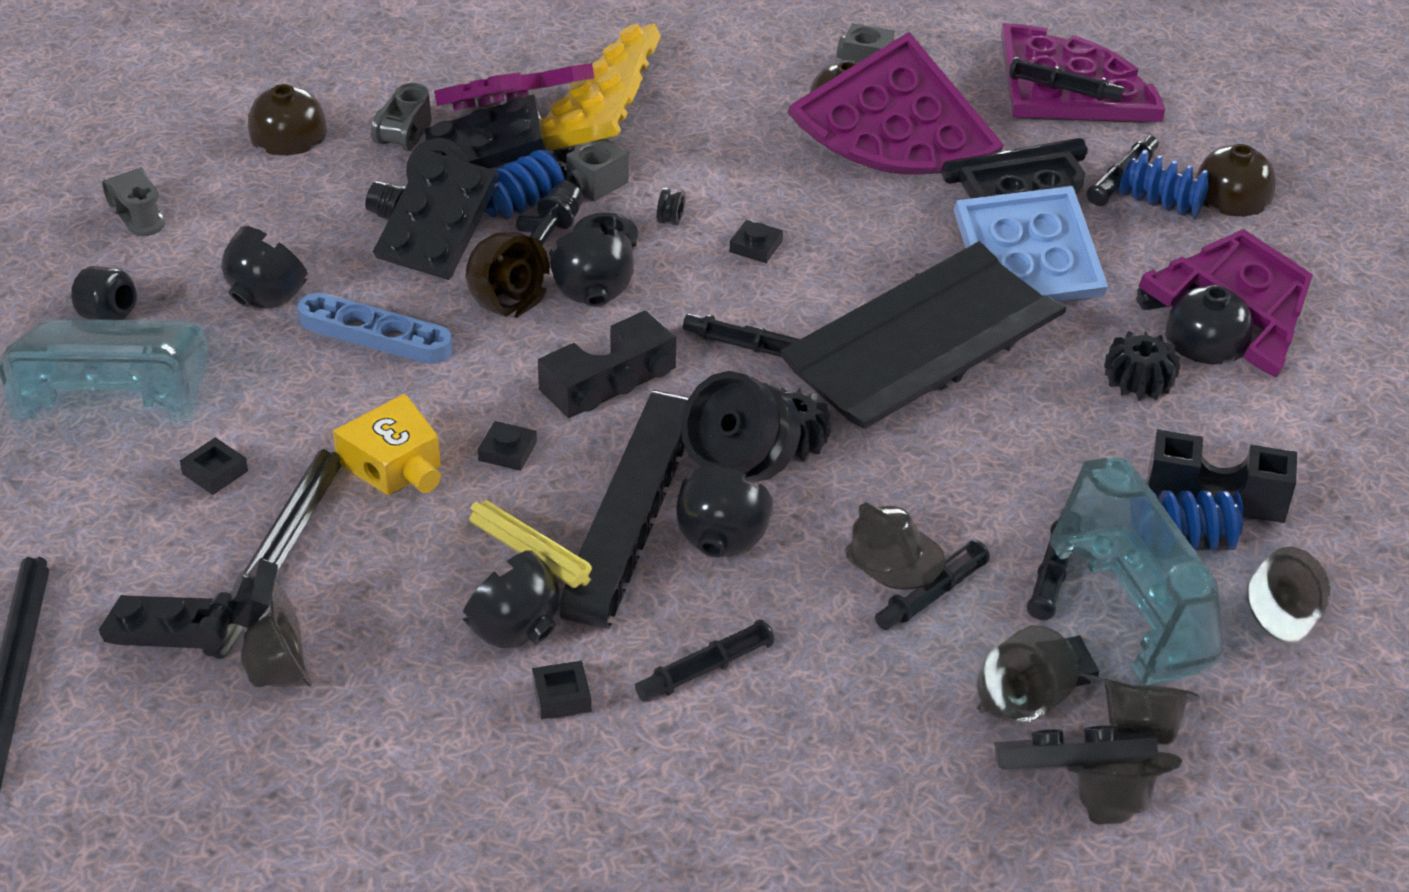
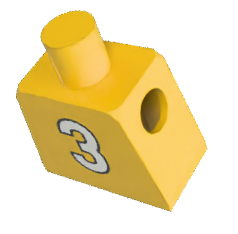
[333,394,441,495]

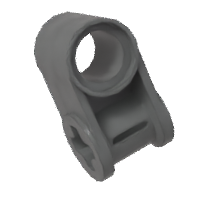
[371,82,432,151]
[102,167,165,236]

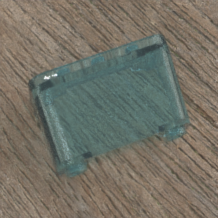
[0,319,209,422]
[1049,457,1223,685]

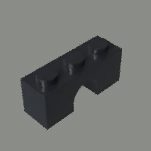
[538,310,676,419]
[1146,429,1297,523]

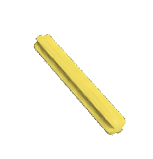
[469,500,592,588]

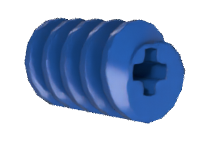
[485,150,565,219]
[1119,150,1209,220]
[1139,490,1243,550]

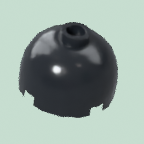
[221,226,308,308]
[549,227,634,307]
[1165,285,1253,365]
[676,466,773,557]
[462,550,561,648]

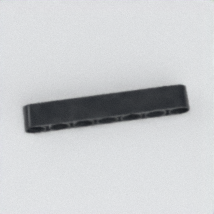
[560,390,689,629]

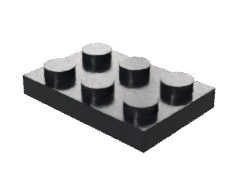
[425,94,546,169]
[373,150,500,280]

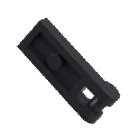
[98,592,237,649]

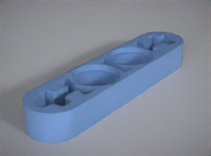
[297,293,452,364]

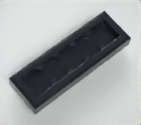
[994,725,1159,770]

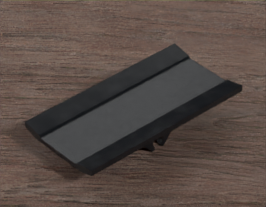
[781,241,1066,429]

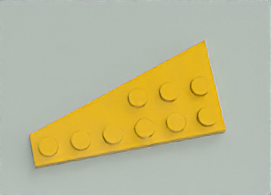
[541,23,661,151]

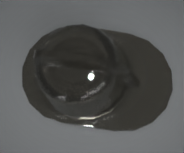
[845,502,946,590]
[1247,547,1331,642]
[241,583,312,687]
[976,625,1079,723]
[1079,674,1200,745]
[1066,752,1183,824]

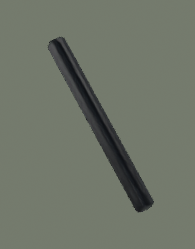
[202,449,341,659]
[0,556,49,790]

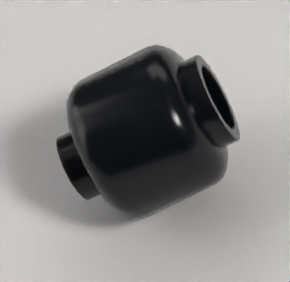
[71,266,137,323]

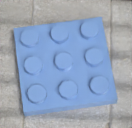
[953,186,1108,302]

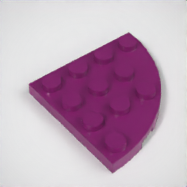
[1001,23,1165,122]
[787,32,1004,175]

